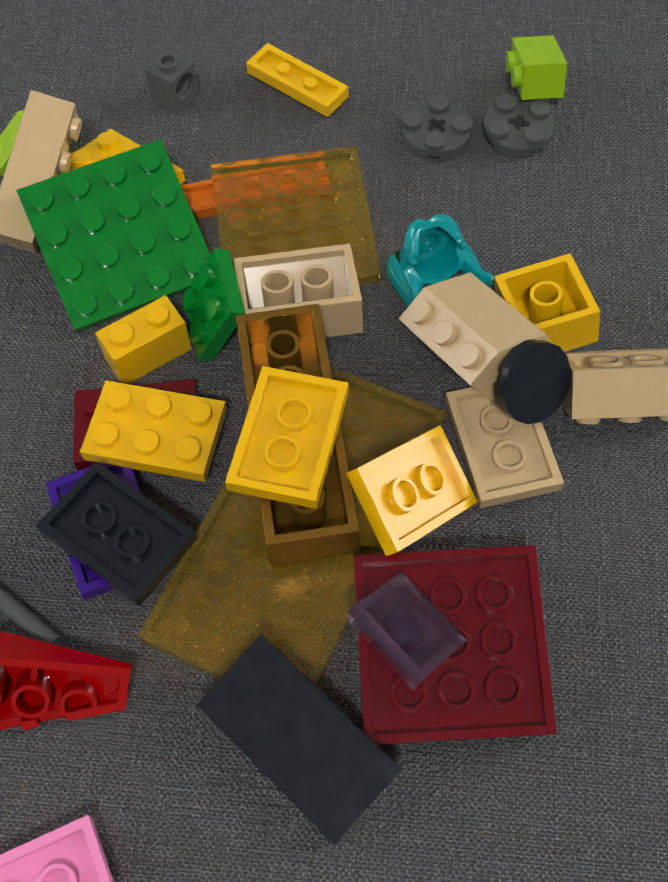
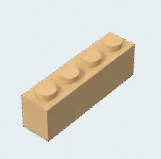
[0,90,82,254]

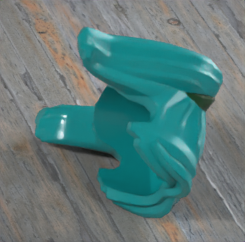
[386,214,493,308]

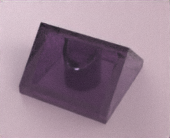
[348,572,466,692]

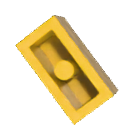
[95,295,192,384]

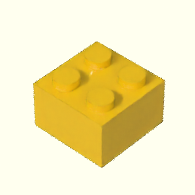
[494,253,600,352]

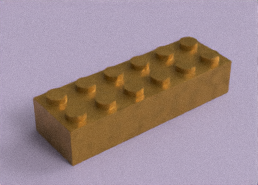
[236,304,360,566]

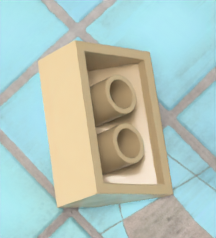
[234,243,363,338]
[398,272,550,402]
[562,348,668,425]

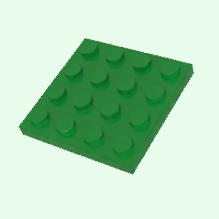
[16,139,210,333]

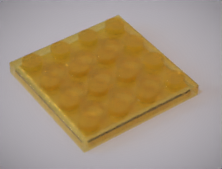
[211,146,381,285]

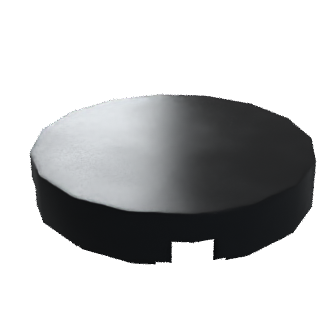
[494,339,571,425]

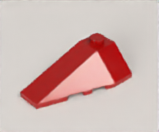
[0,631,131,730]

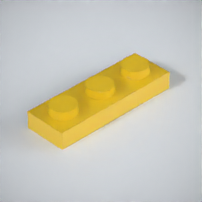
[246,43,349,117]

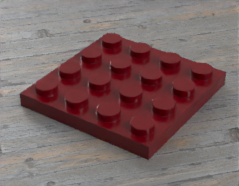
[353,545,557,745]

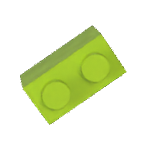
[505,35,567,100]

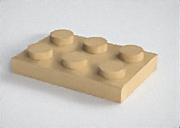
[445,387,564,509]

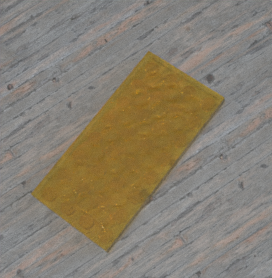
[137,367,447,686]

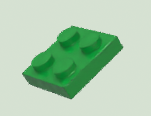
[183,248,246,361]

